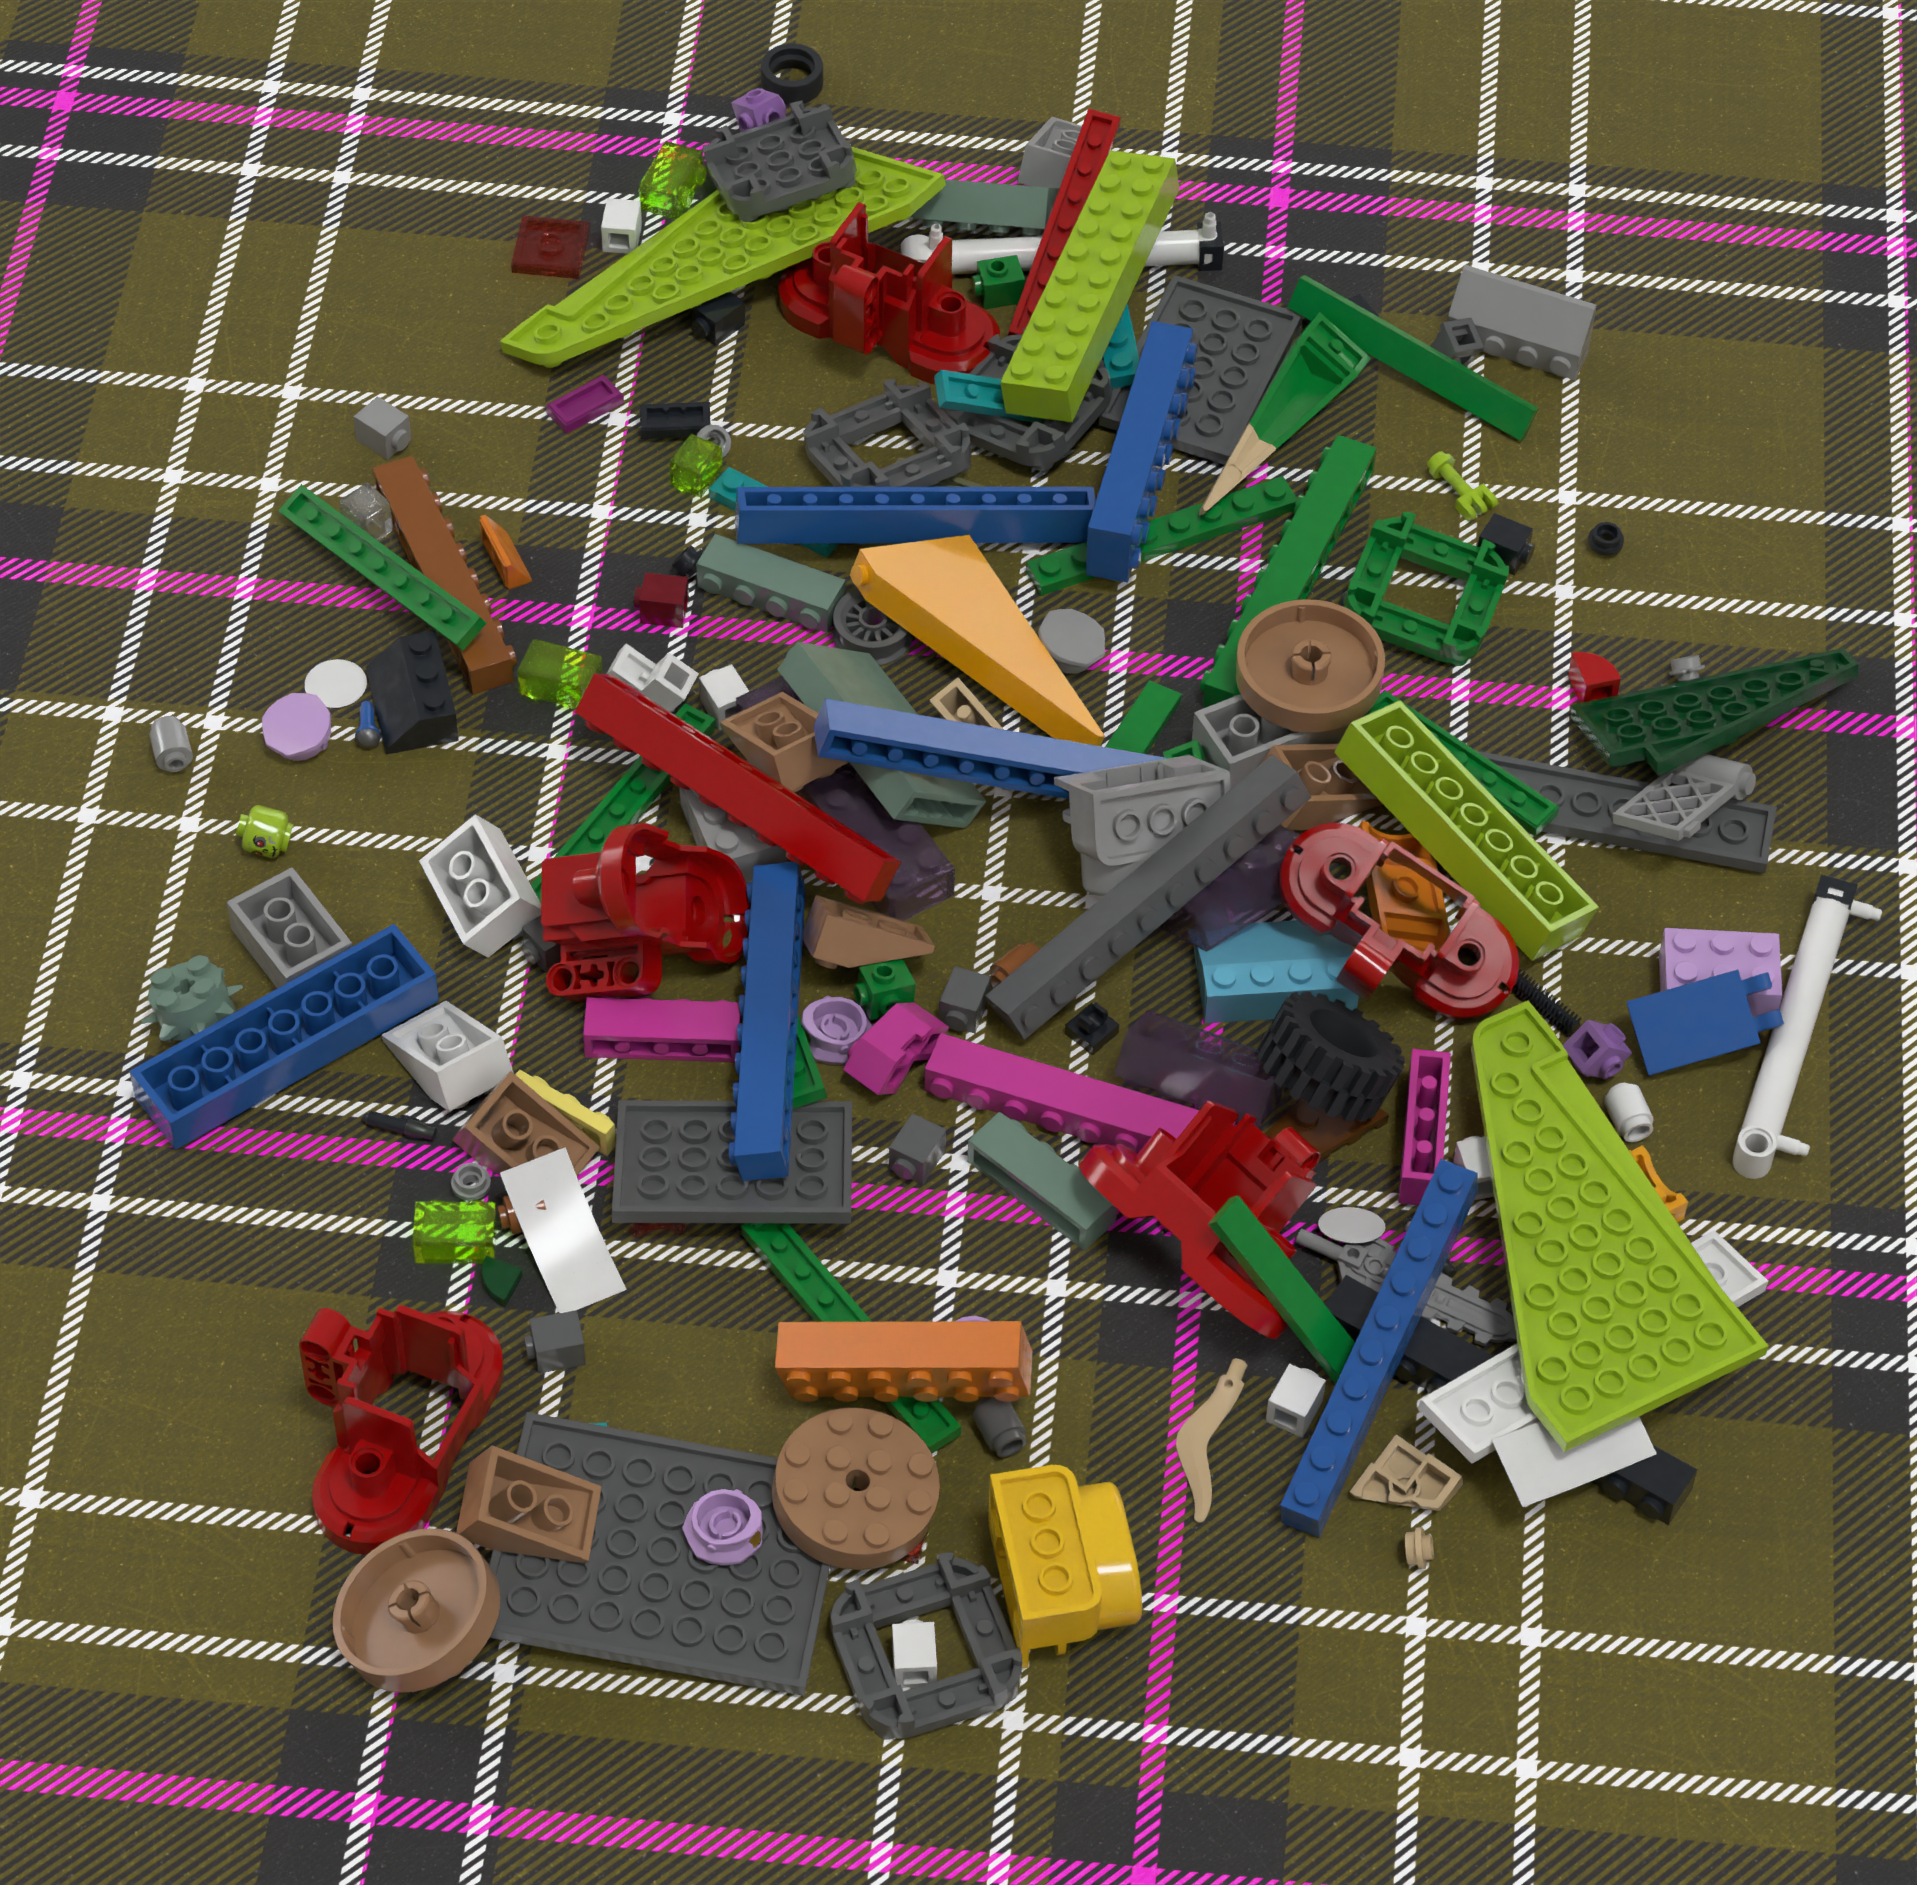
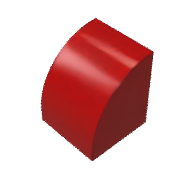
[1568,652,1621,703]

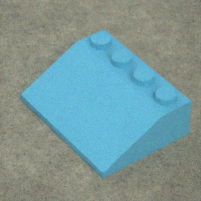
[1191,920,1359,1023]

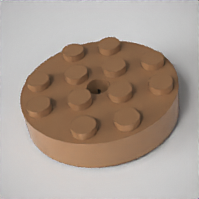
[1235,599,1385,732]
[772,1408,940,1570]
[333,1528,501,1692]

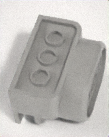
[1054,755,1231,897]

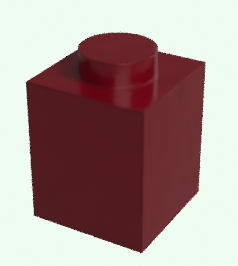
[634,573,689,628]

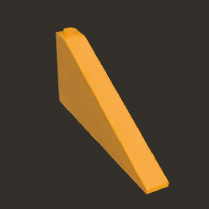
[850,535,1105,746]

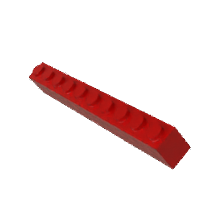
[575,673,901,904]

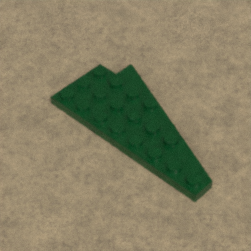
[1570,648,1858,775]

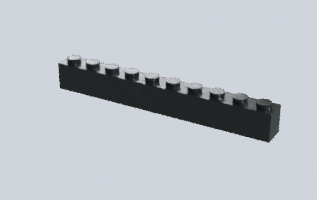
[1325,1275,1698,1525]

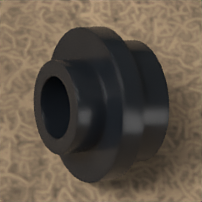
[1588,522,1624,556]
[671,545,703,578]

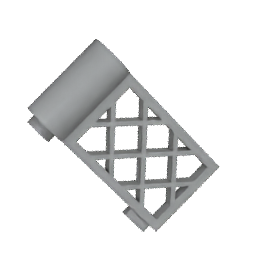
[1613,754,1756,841]

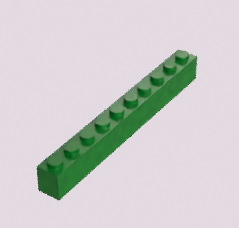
[1200,434,1377,708]

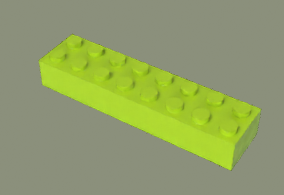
[1334,700,1599,961]

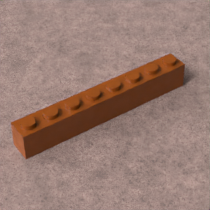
[372,456,517,695]

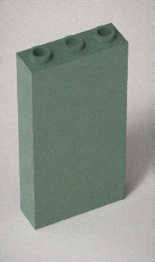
[777,642,986,828]

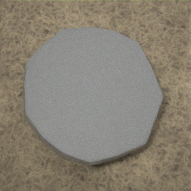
[1038,609,1105,673]

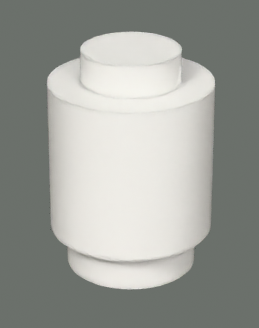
[1604,1083,1654,1142]

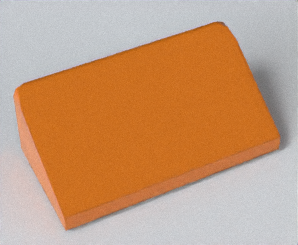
[479,515,532,590]

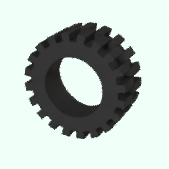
[1257,991,1405,1122]

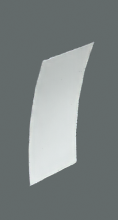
[500,1147,627,1313]
[1491,1417,1657,1507]

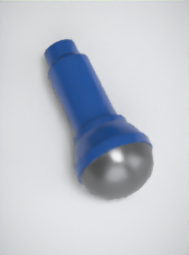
[355,701,381,749]

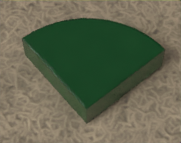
[482,1256,523,1307]

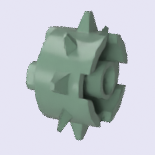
[141,955,243,1043]

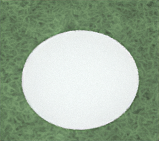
[305,659,367,708]
[1318,1207,1385,1243]

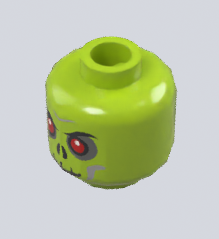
[236,805,293,858]

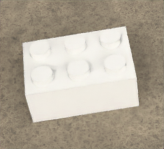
[419,814,541,958]

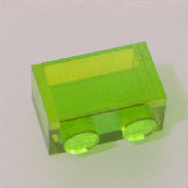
[639,141,707,220]
[518,639,603,709]
[413,1199,497,1264]

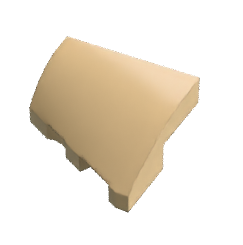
[1350,1435,1463,1511]

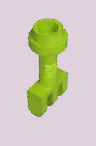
[1427,451,1498,521]

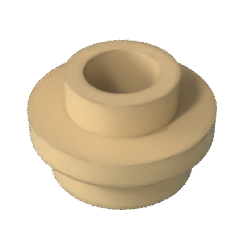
[1405,1527,1434,1569]

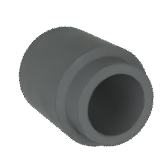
[973,1397,1027,1457]

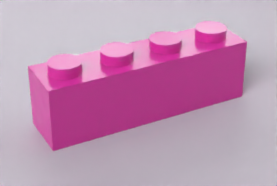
[583,996,741,1062]
[1398,1049,1451,1205]

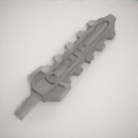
[1295,1229,1518,1347]

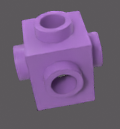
[731,88,786,132]
[1563,1020,1632,1079]

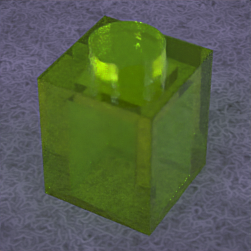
[670,434,723,498]

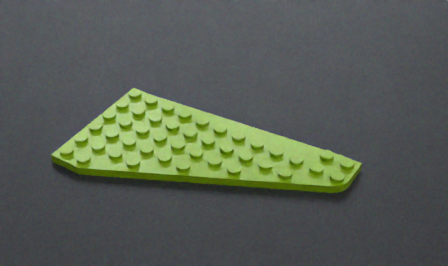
[500,146,946,368]
[1471,1000,1768,1452]

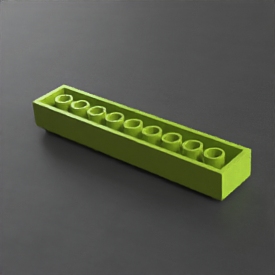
[1000,150,1179,422]

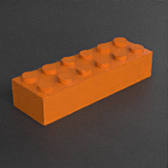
[775,1321,1033,1402]

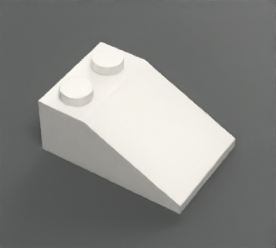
[381,1001,513,1111]

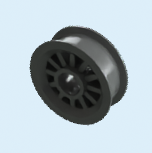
[833,589,913,666]

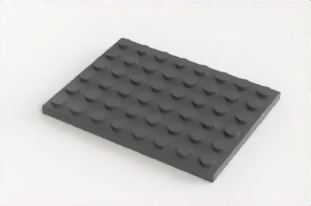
[490,1412,831,1696]

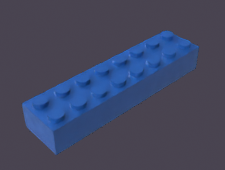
[1086,321,1198,583]
[129,924,439,1150]

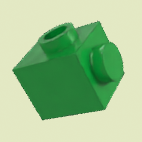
[971,255,1025,309]

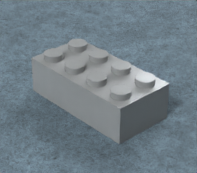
[1192,667,1349,789]

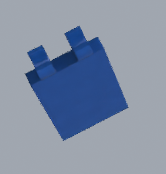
[1626,969,1784,1076]

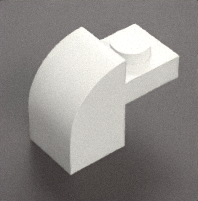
[607,644,699,712]

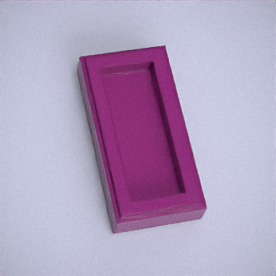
[546,374,624,434]

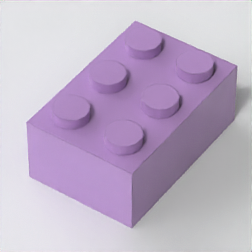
[1659,928,1782,1017]

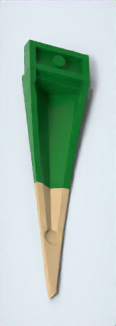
[1199,312,1371,515]

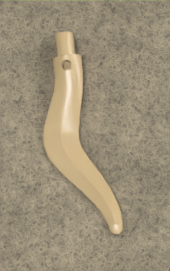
[1176,1358,1247,1523]

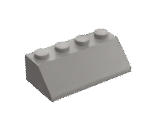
[1447,265,1597,381]

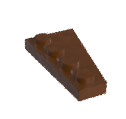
[1265,1098,1389,1164]

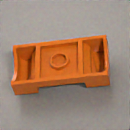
[1358,821,1450,953]

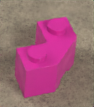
[843,1002,949,1095]

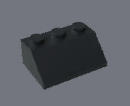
[366,630,459,755]

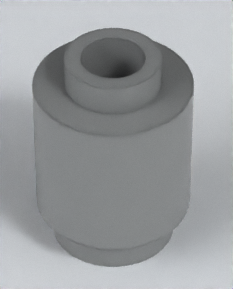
[149,716,193,772]

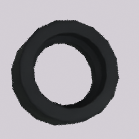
[761,43,823,105]

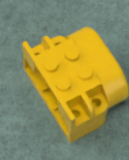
[988,1465,1142,1668]

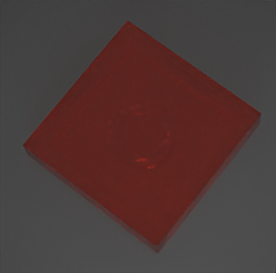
[511,216,590,279]

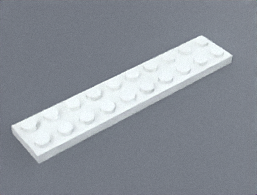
[1418,1230,1768,1464]

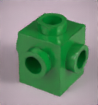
[853,958,916,1020]

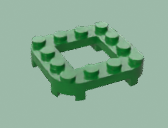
[1344,511,1509,666]

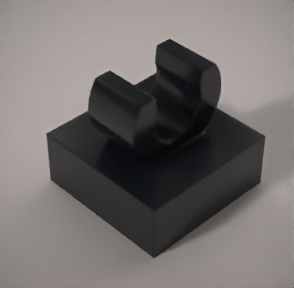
[1065,1002,1119,1055]

